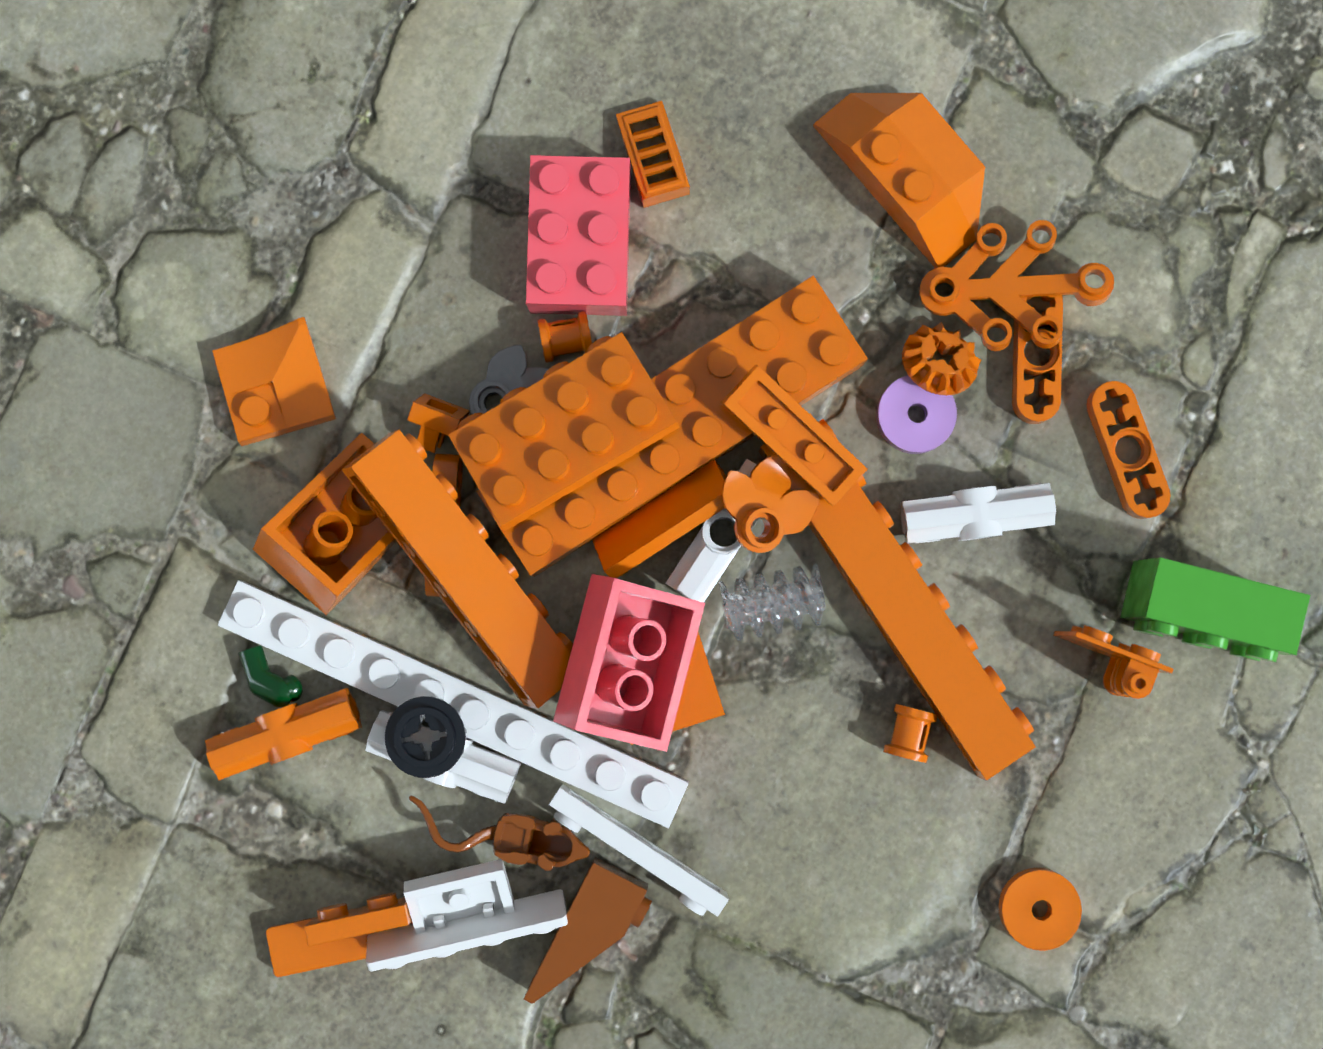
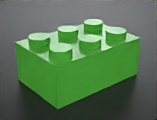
[1120,557,1311,662]

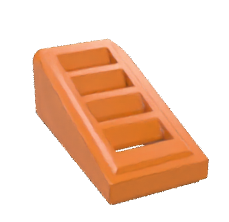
[616,101,690,208]

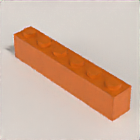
[342,429,573,708]

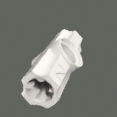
[665,459,759,602]
[900,483,1056,544]
[365,710,521,804]

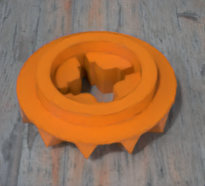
[902,322,981,396]

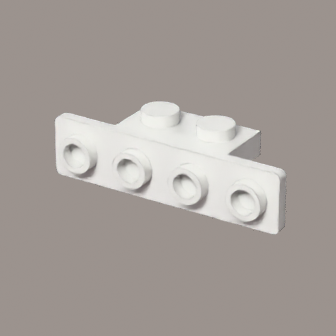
[366,859,568,971]

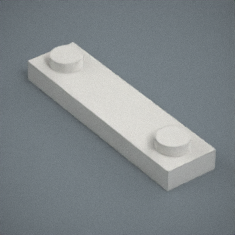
[549,784,729,917]

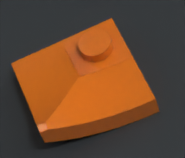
[212,317,336,447]

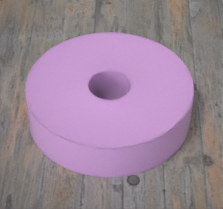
[876,375,957,454]

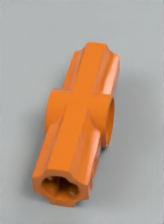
[205,688,362,780]

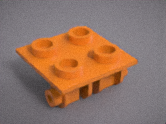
[1053,625,1174,699]

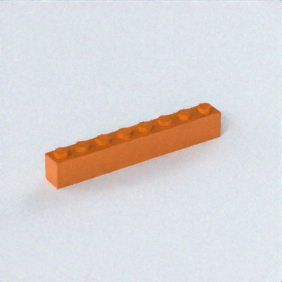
[758,413,1036,781]

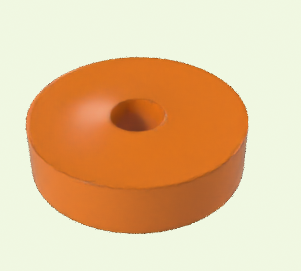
[998,868,1082,951]

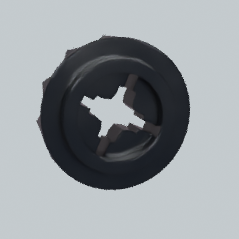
[385,696,467,778]

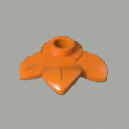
[722,454,819,553]

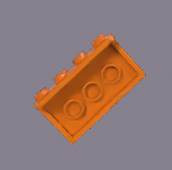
[448,332,680,531]

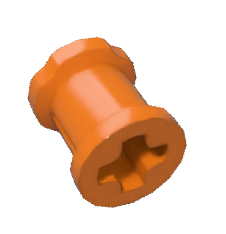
[537,311,592,363]
[883,704,938,763]

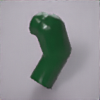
[238,645,303,707]

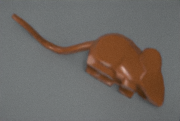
[409,796,590,871]

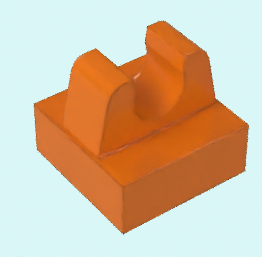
[407,393,470,453]

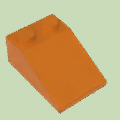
[252,433,396,616]

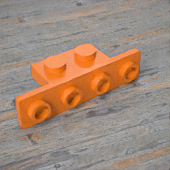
[266,893,413,977]

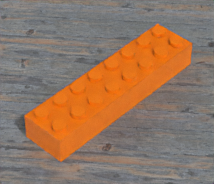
[476,275,868,577]

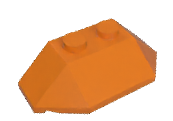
[813,93,985,268]

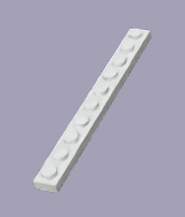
[218,580,689,829]

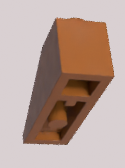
[524,856,652,1004]

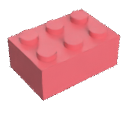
[526,155,631,316]
[553,574,705,752]

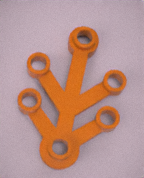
[919,220,1114,351]

